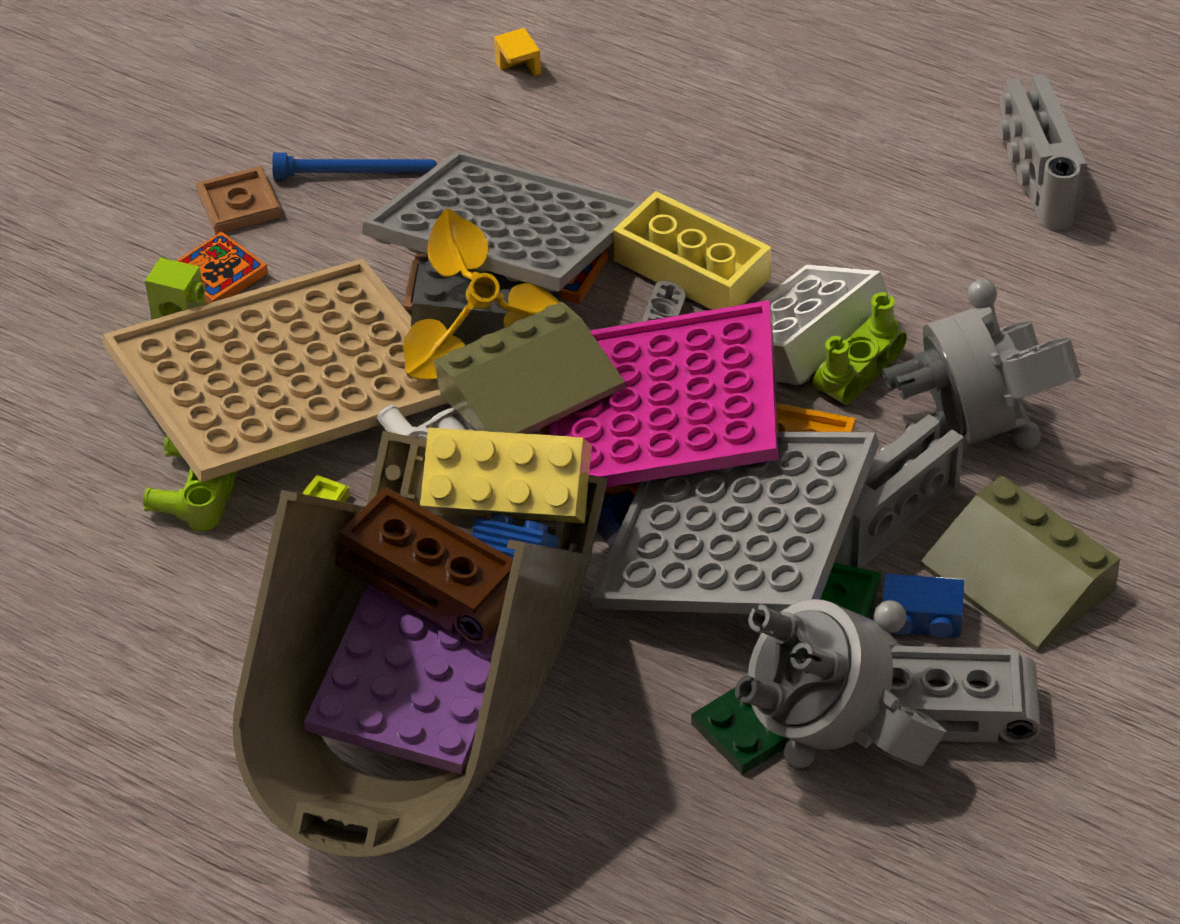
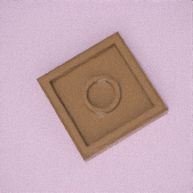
[196,166,282,235]

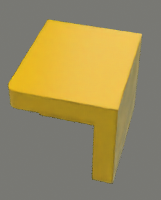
[494,28,541,77]

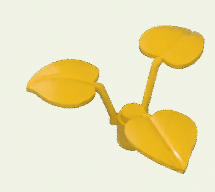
[403,208,560,380]

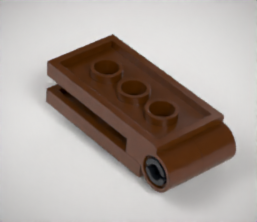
[335,487,513,645]

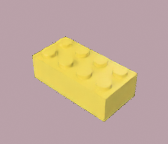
[613,191,771,310]
[420,428,592,523]

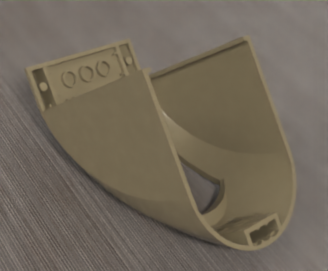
[233,431,608,857]

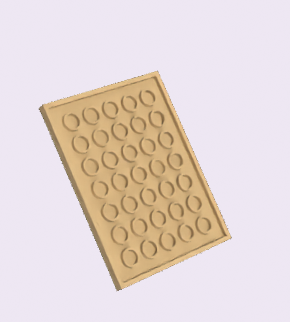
[103,258,448,482]

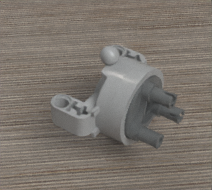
[882,279,1081,450]
[735,599,947,768]

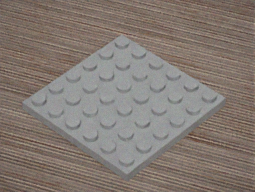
[362,150,643,292]
[590,432,879,614]

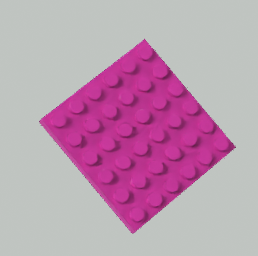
[549,300,779,488]

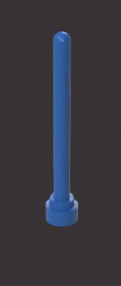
[272,152,437,180]

